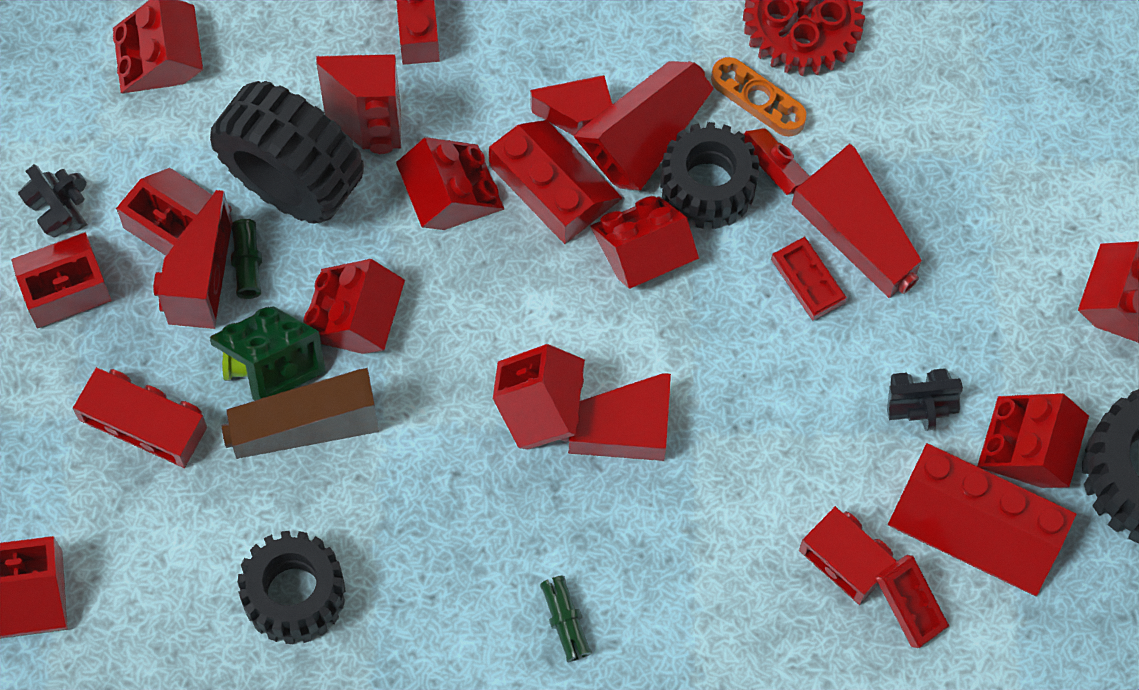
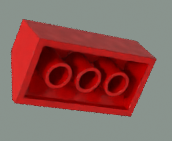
[888,443,1077,597]

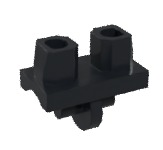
[18,164,87,237]
[887,368,963,431]

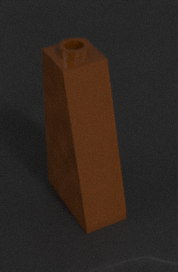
[221,368,379,459]

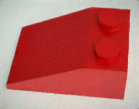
[153,190,233,329]

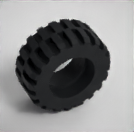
[210,81,364,224]
[1082,389,1139,543]

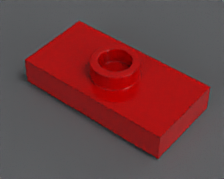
[744,128,810,195]
[771,236,847,321]
[875,555,949,648]

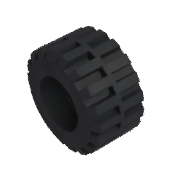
[660,122,759,229]
[237,531,346,644]

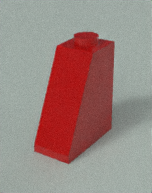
[561,373,671,461]

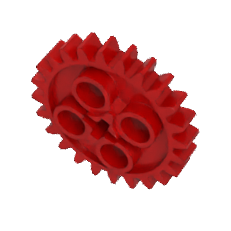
[742,0,865,76]

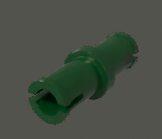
[231,219,262,299]
[540,575,592,663]

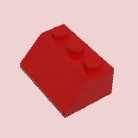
[316,54,401,154]
[489,120,622,244]

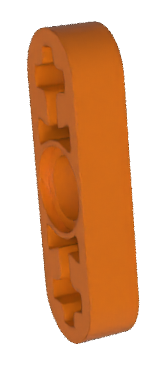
[711,57,806,137]

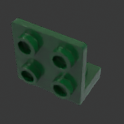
[210,306,326,401]

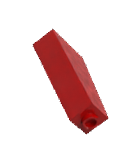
[574,61,714,191]
[792,143,922,298]

